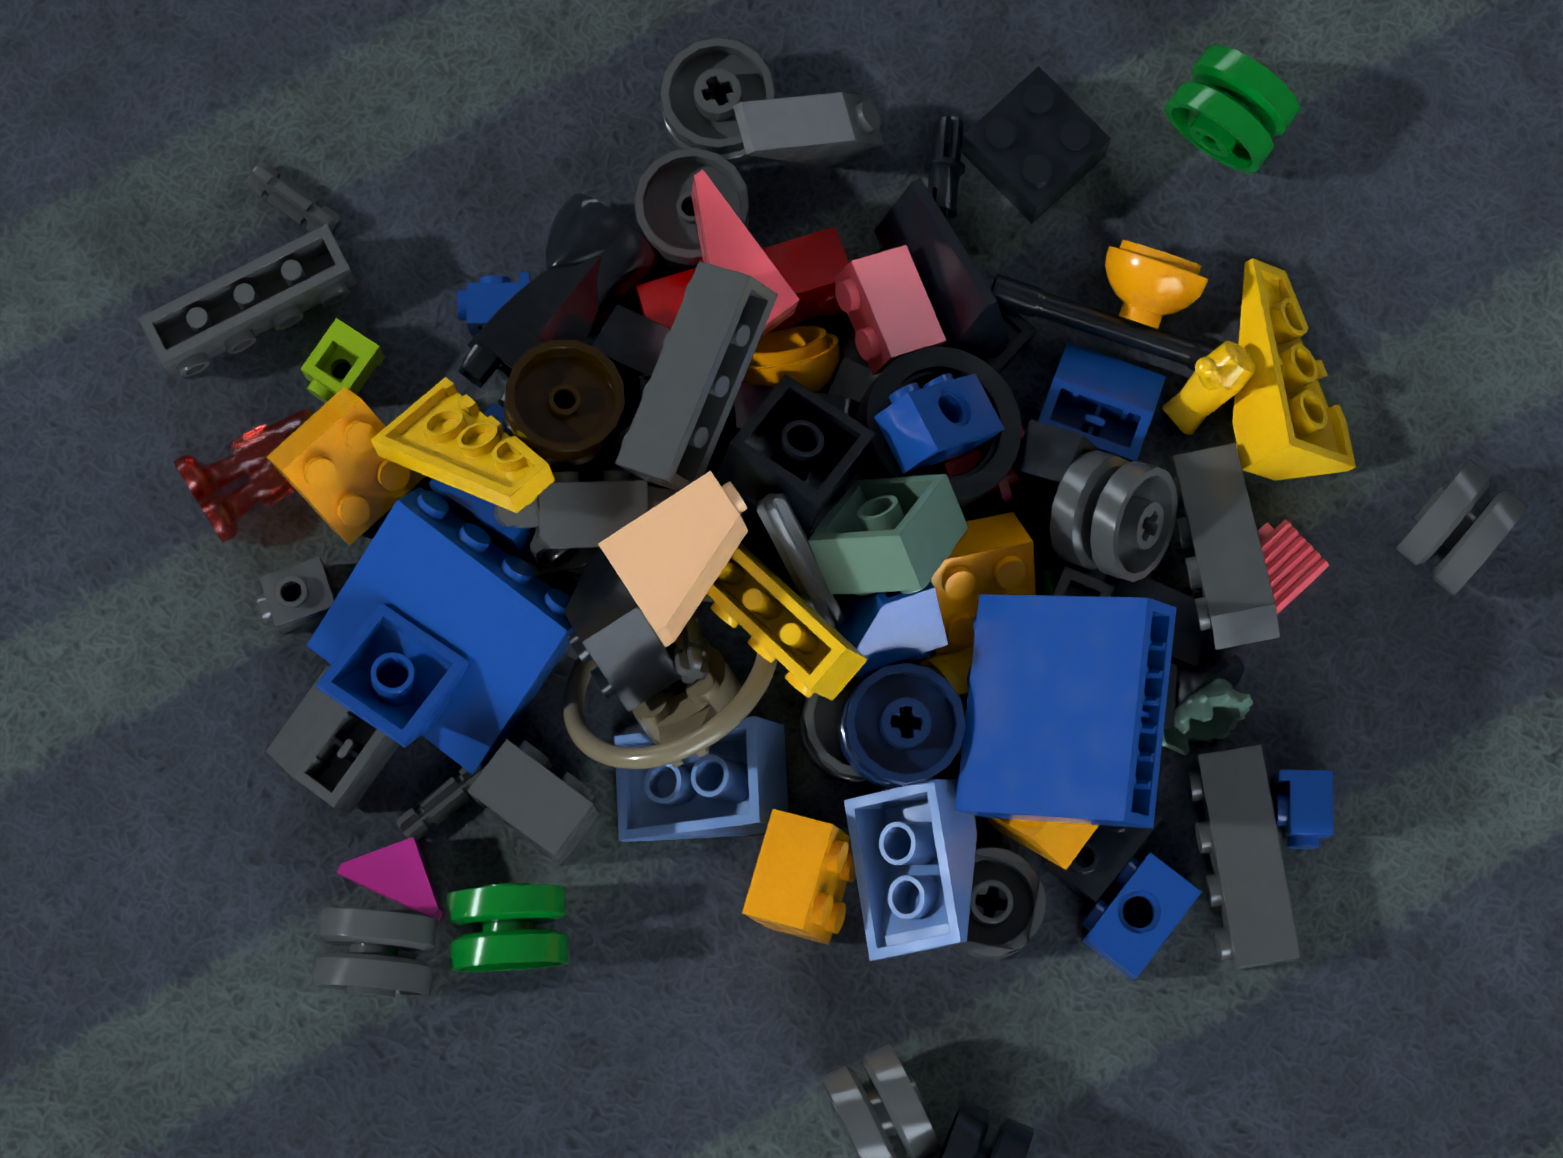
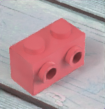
[834,245,947,375]

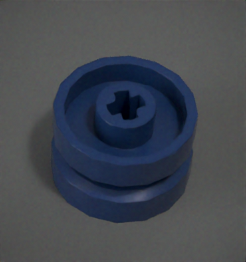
[838,663,966,789]

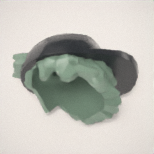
[1162,655,1253,756]

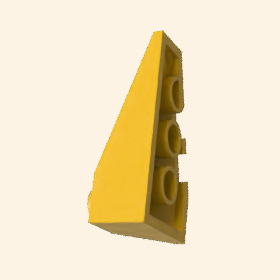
[1232,258,1356,481]

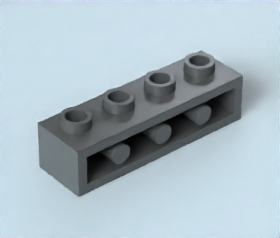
[138,224,358,378]
[615,261,778,491]
[1172,443,1280,650]
[1186,744,1301,971]

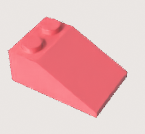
[691,169,800,339]

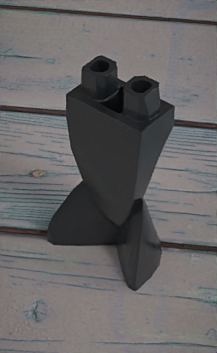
[459,193,664,408]

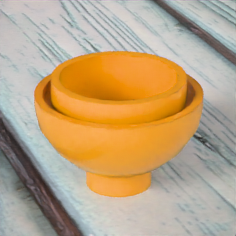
[1105,240,1208,329]
[743,326,840,393]

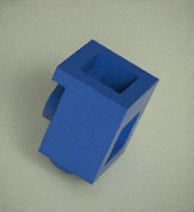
[457,272,532,336]
[1273,770,1334,849]

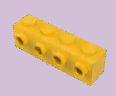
[707,543,868,701]

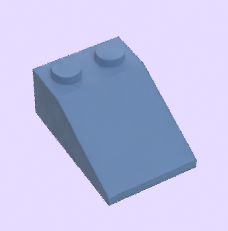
[614,716,789,842]
[844,779,977,961]

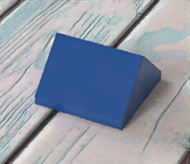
[316,602,469,748]

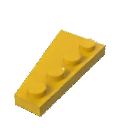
[371,377,555,513]

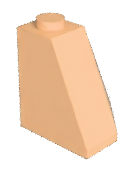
[598,471,748,648]

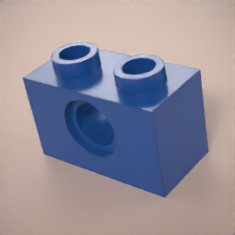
[874,373,1005,474]
[1081,852,1202,981]

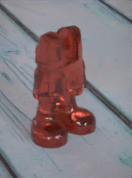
[173,408,314,543]

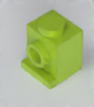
[301,318,385,403]

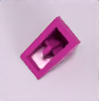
[337,837,443,922]

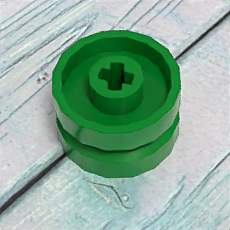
[1164,44,1300,173]
[447,883,569,972]

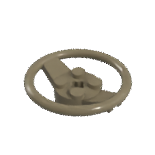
[563,595,777,769]

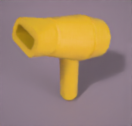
[1162,341,1256,435]

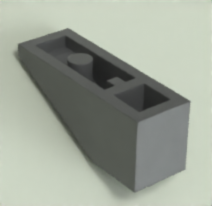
[733,92,884,168]

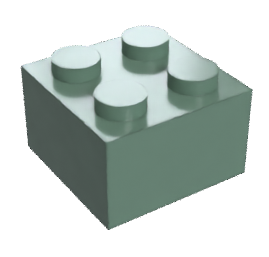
[808,474,968,596]

